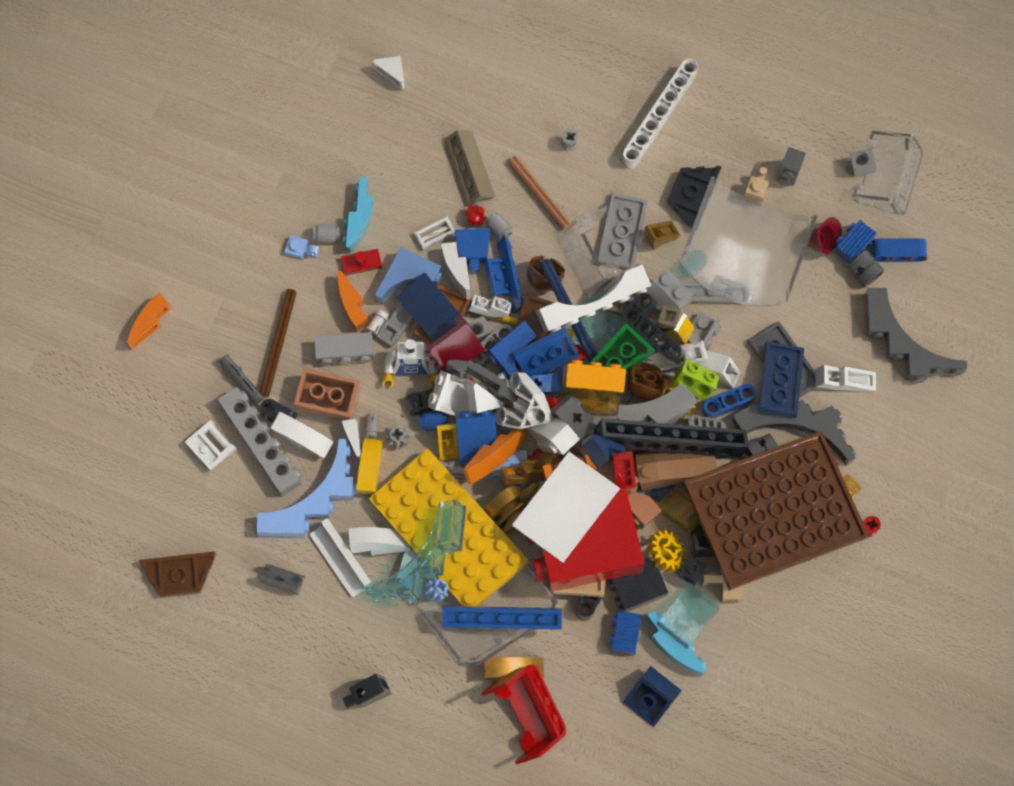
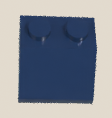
[623,666,682,727]

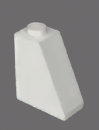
[697,350,741,389]

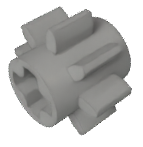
[385,424,410,449]

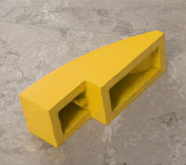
[356,438,383,495]

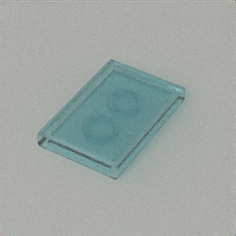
[656,583,721,649]

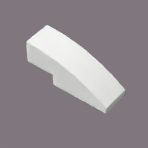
[441,242,471,299]
[815,365,876,392]
[270,412,333,458]
[348,527,410,556]

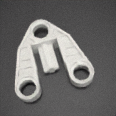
[495,372,552,429]

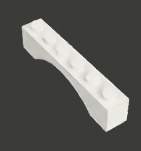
[536,265,651,333]

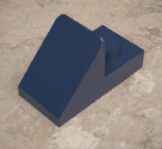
[581,434,625,468]

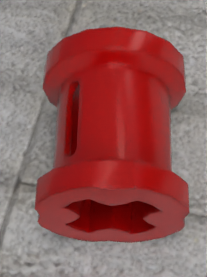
[863,516,881,537]

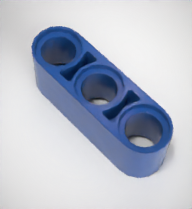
[872,238,927,262]
[702,384,756,418]

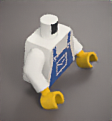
[382,339,439,388]

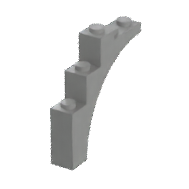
[567,383,697,433]

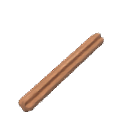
[509,155,571,230]

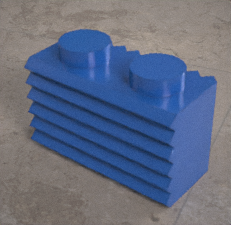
[834,220,877,264]
[608,611,642,656]

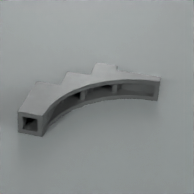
[865,288,967,383]
[731,399,856,466]

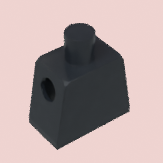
[342,673,392,709]

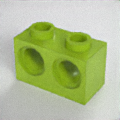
[672,358,720,401]

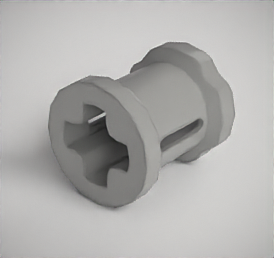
[562,129,579,151]

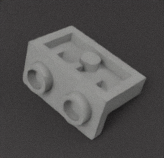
[681,312,721,351]

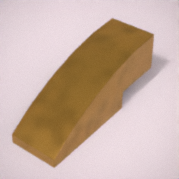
[484,657,544,680]

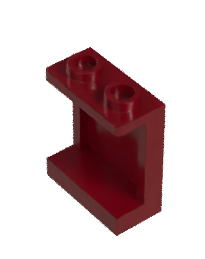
[423,316,485,374]

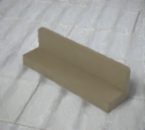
[445,130,495,205]

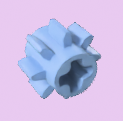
[424,577,448,603]

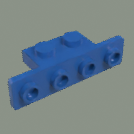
[484,237,523,313]

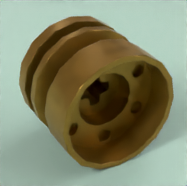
[484,484,530,536]

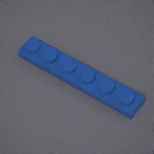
[442,606,562,630]

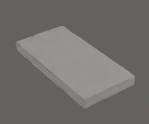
[596,193,648,270]

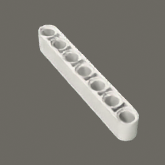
[622,59,698,168]

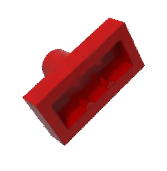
[341,249,382,276]
[612,451,636,489]

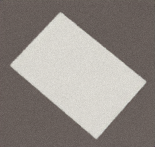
[512,452,620,562]

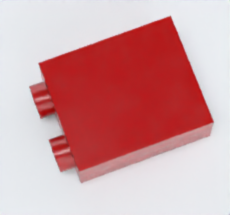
[526,488,645,592]

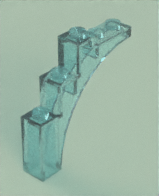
[365,499,466,604]

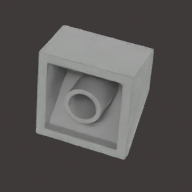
[644,268,693,310]

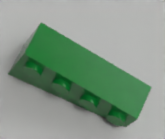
[585,323,658,395]

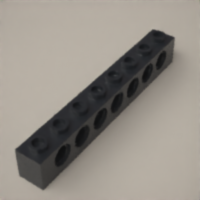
[594,418,749,458]

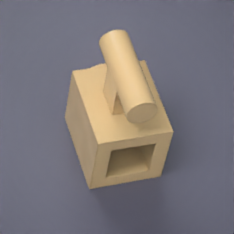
[743,167,769,206]

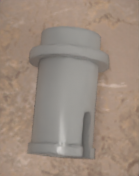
[363,413,379,439]

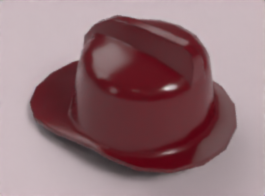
[807,217,842,255]

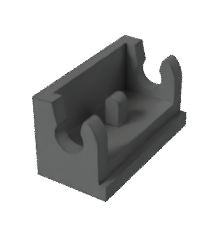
[260,564,305,595]

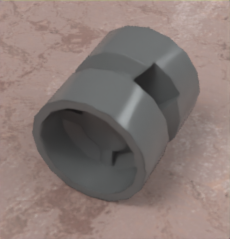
[848,250,885,286]
[746,433,778,457]

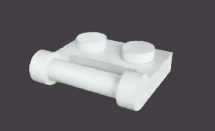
[185,420,237,471]

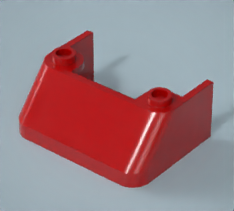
[481,664,566,765]

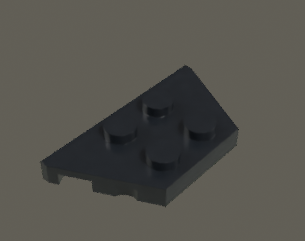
[667,166,722,231]

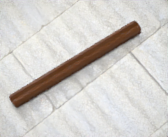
[259,289,297,397]

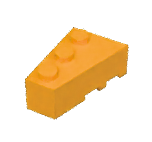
[562,360,626,394]

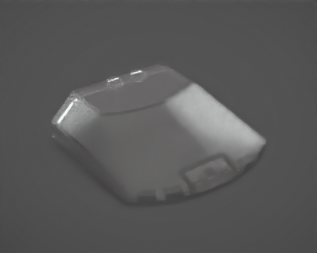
[680,176,818,306]

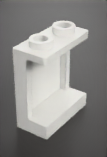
[428,371,488,416]

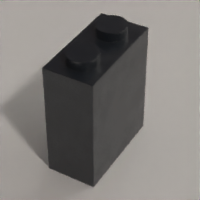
[607,558,669,612]

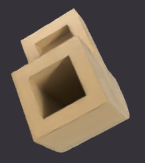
[702,572,743,603]

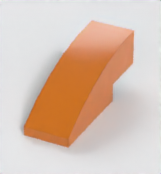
[338,270,369,332]
[127,293,171,350]

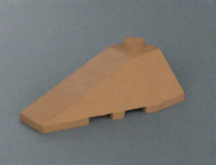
[635,451,717,491]

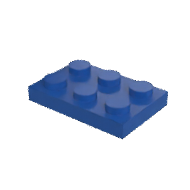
[513,327,580,377]

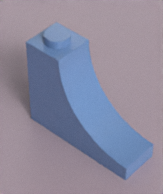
[375,247,443,304]

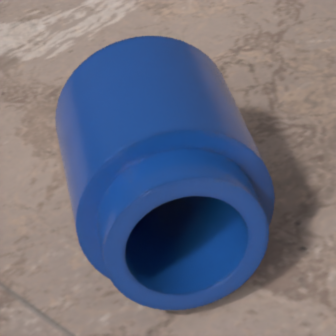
[419,411,447,431]

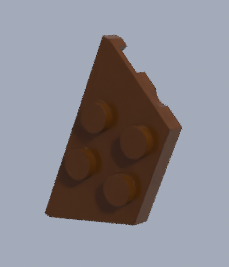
[139,551,216,598]

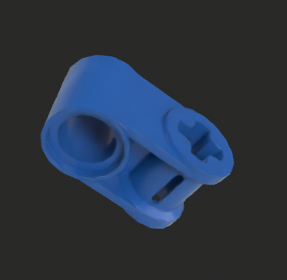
[530,373,563,394]

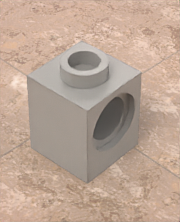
[847,148,877,177]
[468,316,492,343]

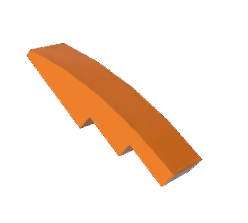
[464,428,527,485]

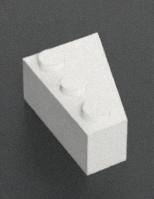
[527,411,580,455]

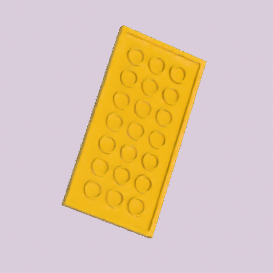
[369,448,529,606]

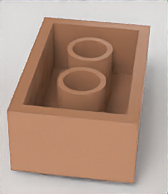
[294,368,361,421]

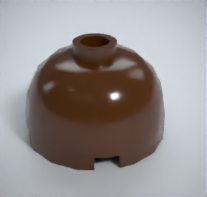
[526,256,565,292]
[628,363,667,401]

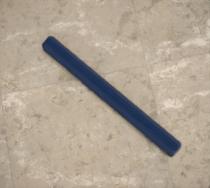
[539,258,598,362]

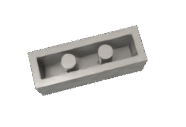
[314,332,374,366]

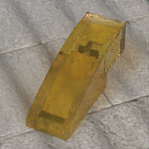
[558,390,620,416]

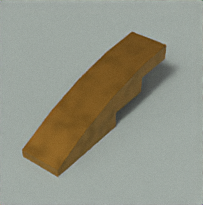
[499,453,579,485]

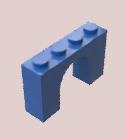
[487,321,563,397]

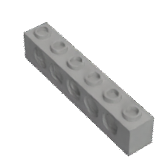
[217,387,302,496]

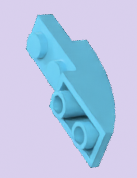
[343,177,374,254]
[646,611,707,676]

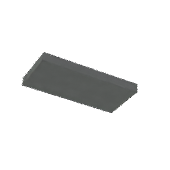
[747,321,816,398]

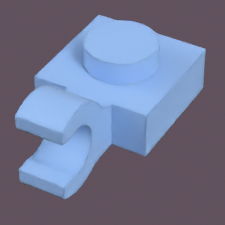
[284,235,320,259]

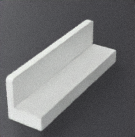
[310,518,372,598]

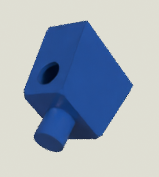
[454,228,490,273]

